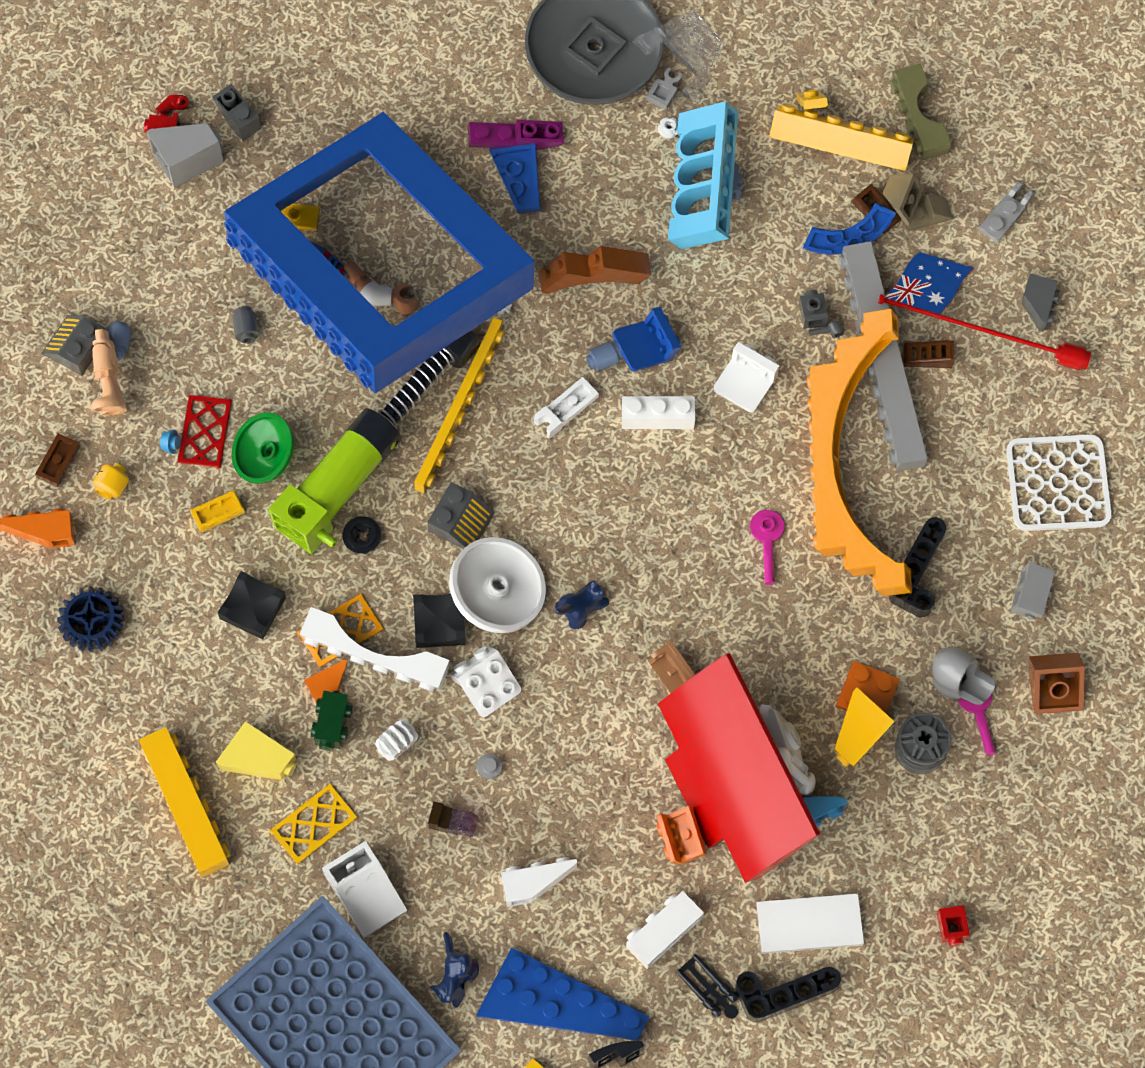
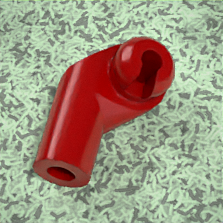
[155,95,189,114]

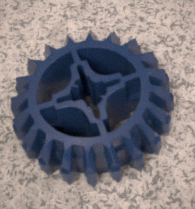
[57,586,125,652]

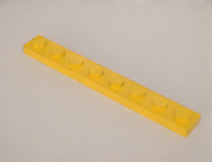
[414,318,505,493]

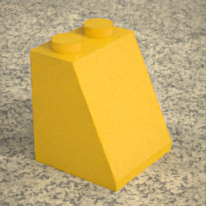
[834,687,895,768]

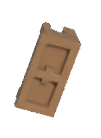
[648,641,695,694]

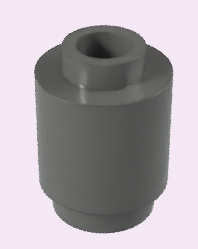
[232,306,259,344]

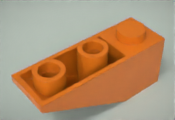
[0,508,75,548]

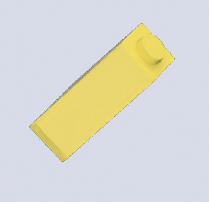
[216,722,297,780]

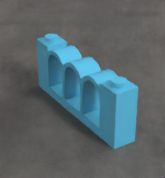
[668,101,739,249]

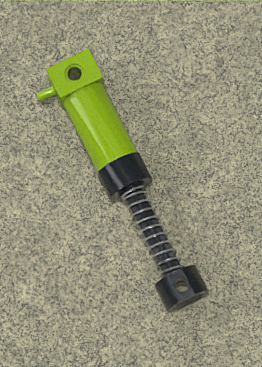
[268,330,481,555]

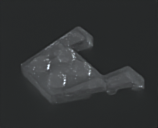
[632,10,725,105]

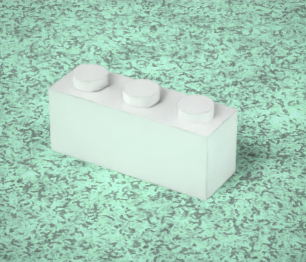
[622,396,695,429]
[626,891,704,969]

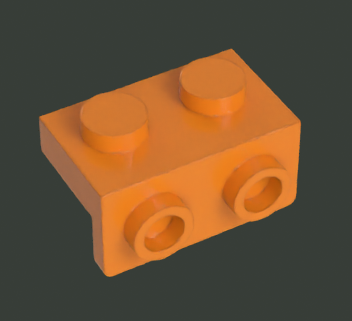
[657,806,707,865]

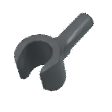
[809,321,844,338]

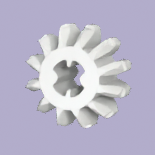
[375,719,418,761]

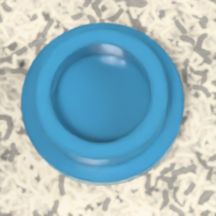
[160,429,181,454]

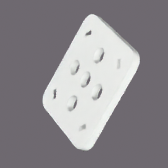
[1006,435,1111,531]

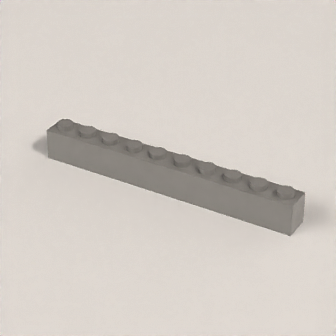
[839,241,927,472]

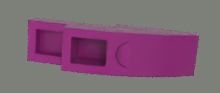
[467,120,564,150]

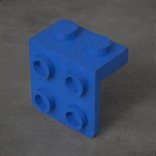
[612,307,681,372]

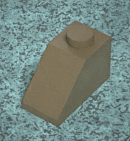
[883,173,924,225]

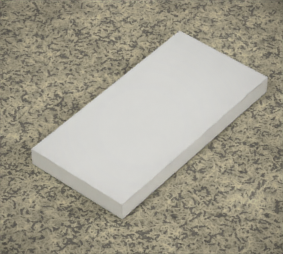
[756,894,864,954]

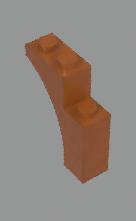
[539,246,651,294]

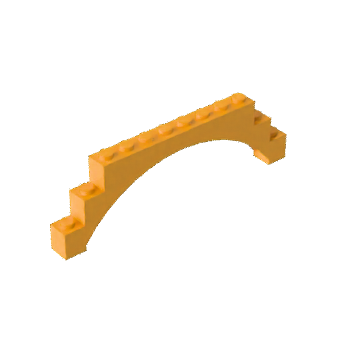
[807,309,912,596]

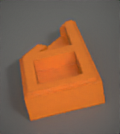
[304,659,347,703]

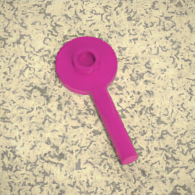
[750,510,784,585]
[957,682,996,756]

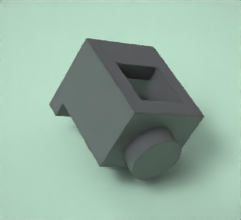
[799,290,829,329]

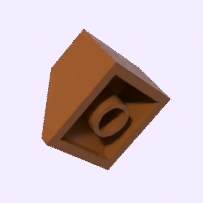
[1029,653,1085,714]

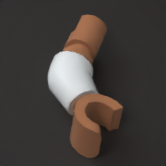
[343,261,419,314]

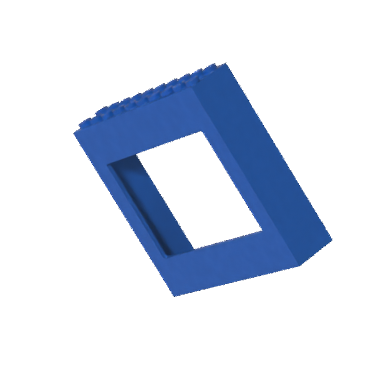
[224,112,535,394]

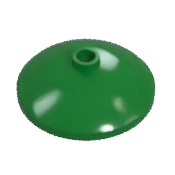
[231,412,294,484]

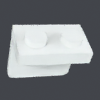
[713,342,779,413]
[449,646,521,717]

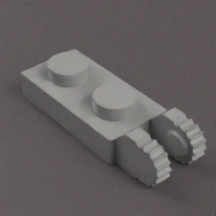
[979,182,1035,243]

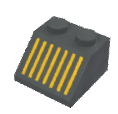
[41,315,105,376]
[427,482,495,549]

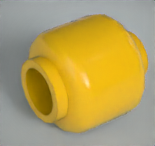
[93,462,129,500]

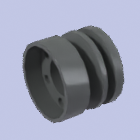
[894,713,951,774]

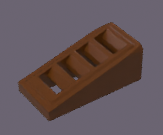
[851,184,901,234]
[904,340,954,369]

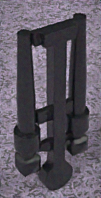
[676,954,738,1019]

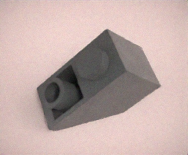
[212,84,261,141]
[1021,274,1060,332]

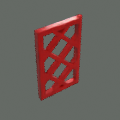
[177,395,232,468]

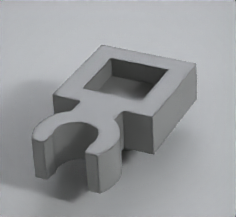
[646,67,682,110]

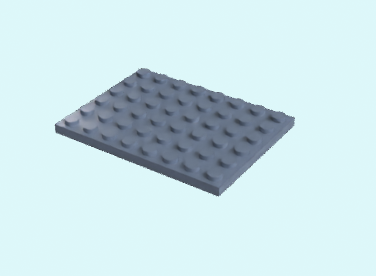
[205,896,461,1068]

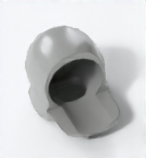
[932,646,996,705]

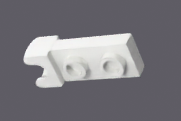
[533,377,599,438]

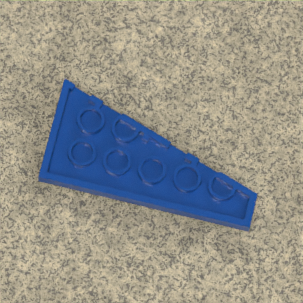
[476,947,649,1041]

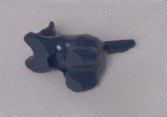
[555,581,609,629]
[430,932,479,1008]

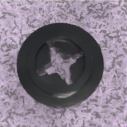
[342,516,381,555]

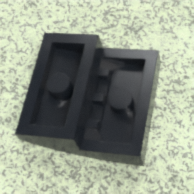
[588,1041,644,1068]

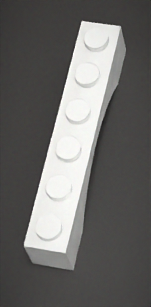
[300,607,451,692]

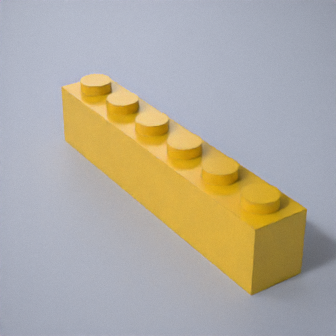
[769,104,914,171]
[138,727,231,878]

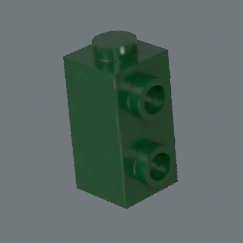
[311,691,353,751]

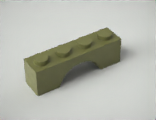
[890,63,951,160]

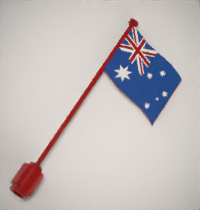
[878,252,1091,370]

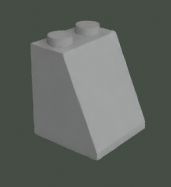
[146,123,224,188]

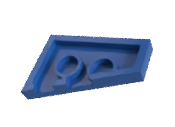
[489,143,541,214]

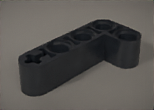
[889,517,946,617]
[735,967,841,1023]

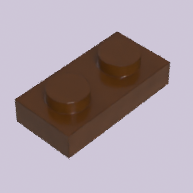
[35,433,80,487]

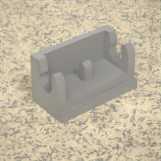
[1010,562,1055,619]

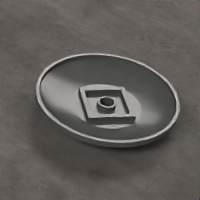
[525,0,664,105]

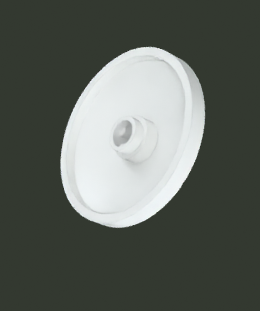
[449,537,546,633]

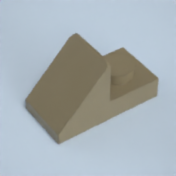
[906,194,953,231]

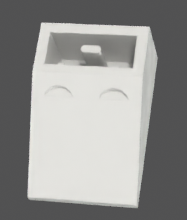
[322,841,407,938]

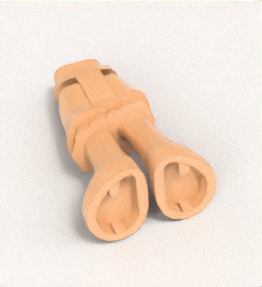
[91,329,127,416]

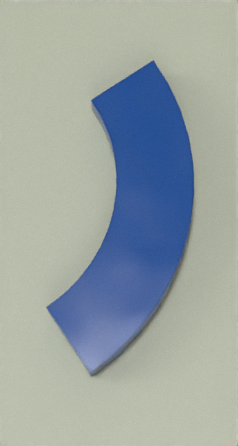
[802,203,896,255]

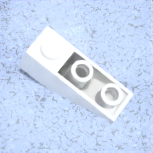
[501,857,577,907]

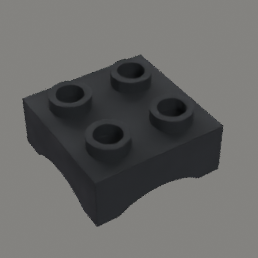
[218,571,286,640]
[413,593,466,648]

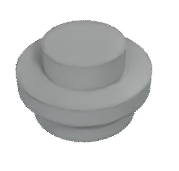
[477,754,502,779]

